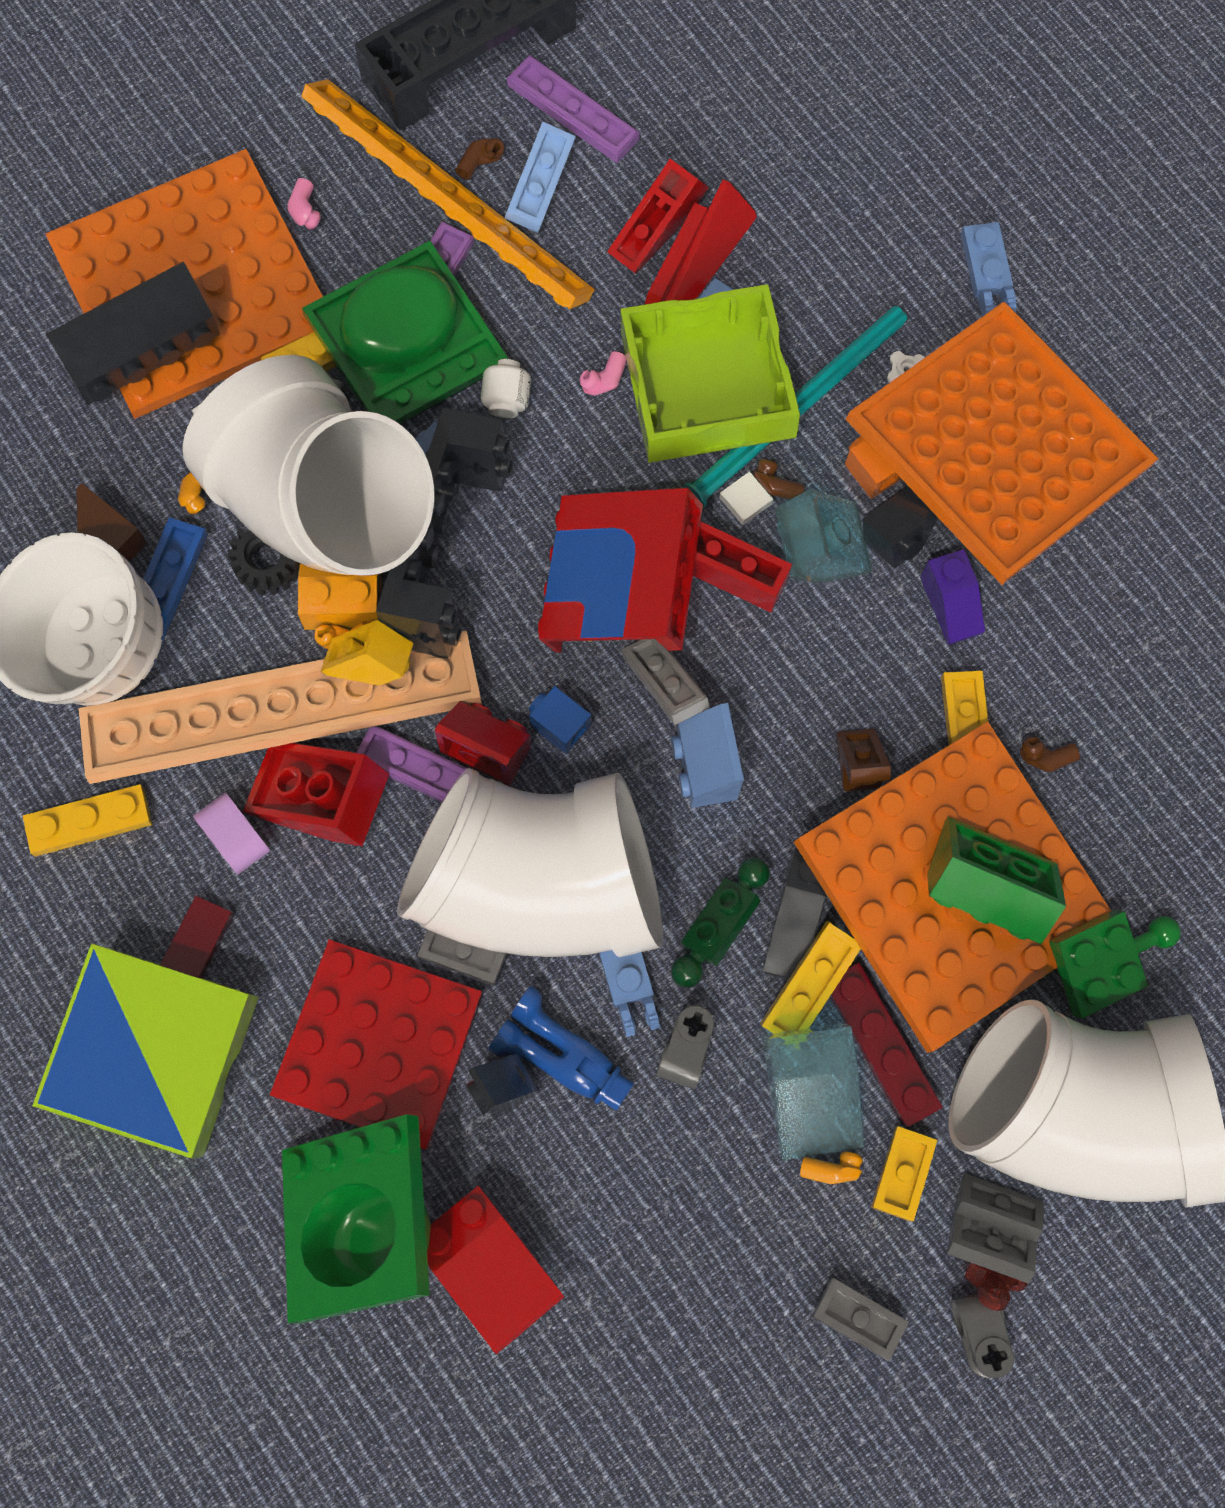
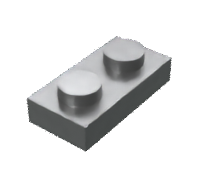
[418,930,507,986]
[811,1278,909,1361]

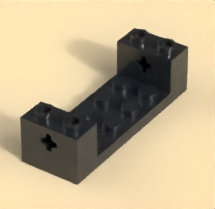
[354,0,576,130]
[376,408,513,659]

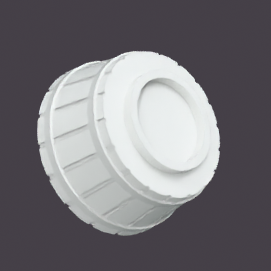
[0,532,163,706]

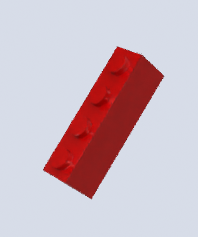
[693,522,793,613]

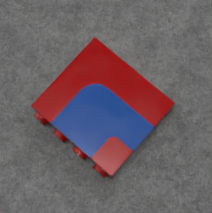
[538,488,703,653]

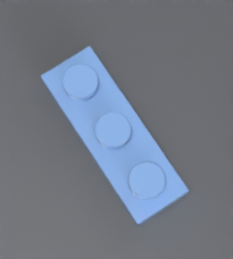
[505,122,576,233]

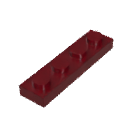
[830,963,943,1128]

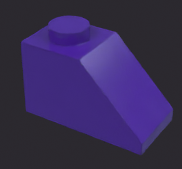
[920,549,985,645]

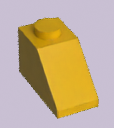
[320,620,414,686]

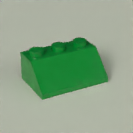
[927,816,1066,944]

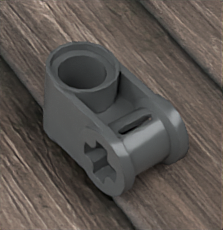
[656,1006,714,1090]
[951,1290,1014,1378]

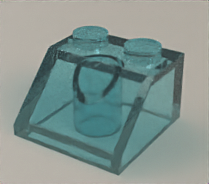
[775,489,872,583]

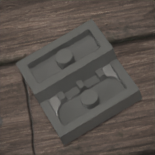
[947,1173,1044,1284]

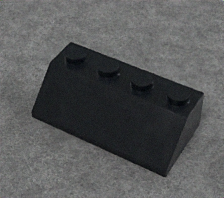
[46,261,220,406]

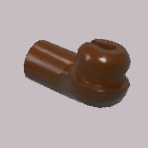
[455,138,505,180]
[754,458,804,502]
[1020,737,1080,773]

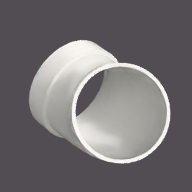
[183,355,434,575]
[397,768,663,957]
[949,1000,1225,1208]

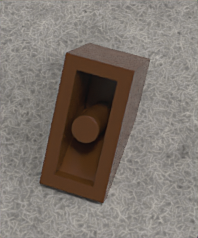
[76,483,147,562]

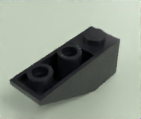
[466,1054,538,1119]

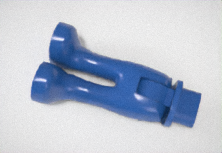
[487,986,634,1111]

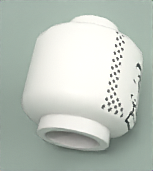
[481,359,531,418]

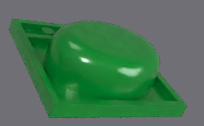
[302,241,509,424]
[282,1114,431,1324]

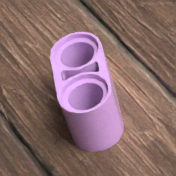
[193,792,270,875]

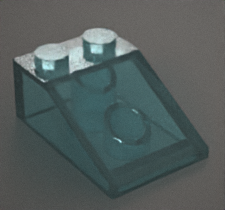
[762,1023,864,1161]

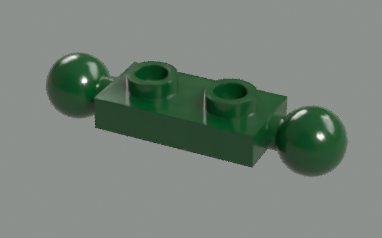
[671,857,770,988]

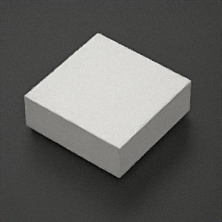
[719,471,773,525]

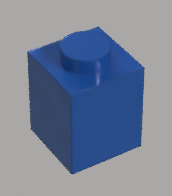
[529,686,591,755]

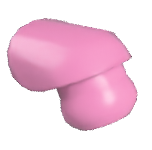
[287,178,321,230]
[579,351,627,396]

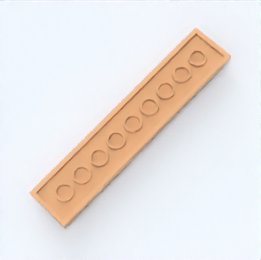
[79,631,482,784]

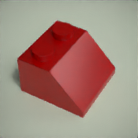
[434,701,531,786]

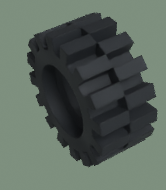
[228,528,300,595]

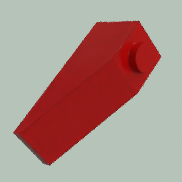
[607,159,709,274]

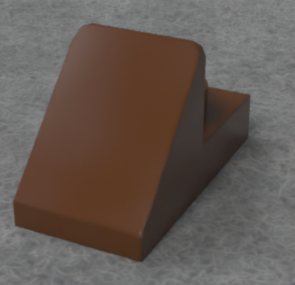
[836,729,891,791]

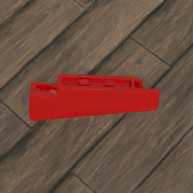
[645,179,757,304]

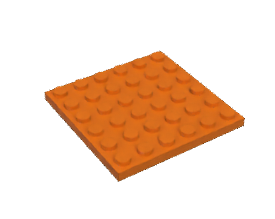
[45,149,323,419]
[846,302,1158,585]
[794,722,1111,1053]

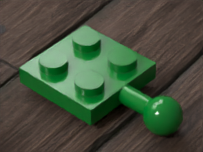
[1049,910,1181,1019]

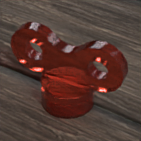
[964,1263,1028,1311]

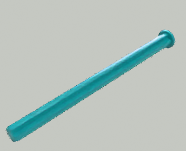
[683,306,907,509]

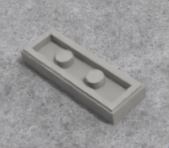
[621,639,710,725]

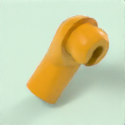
[800,1151,863,1184]

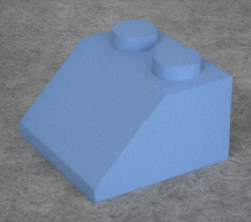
[671,703,744,808]

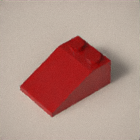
[243,743,389,847]
[427,1185,565,1355]

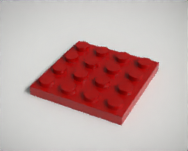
[270,939,483,1150]

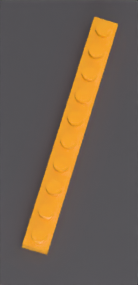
[301,79,595,310]

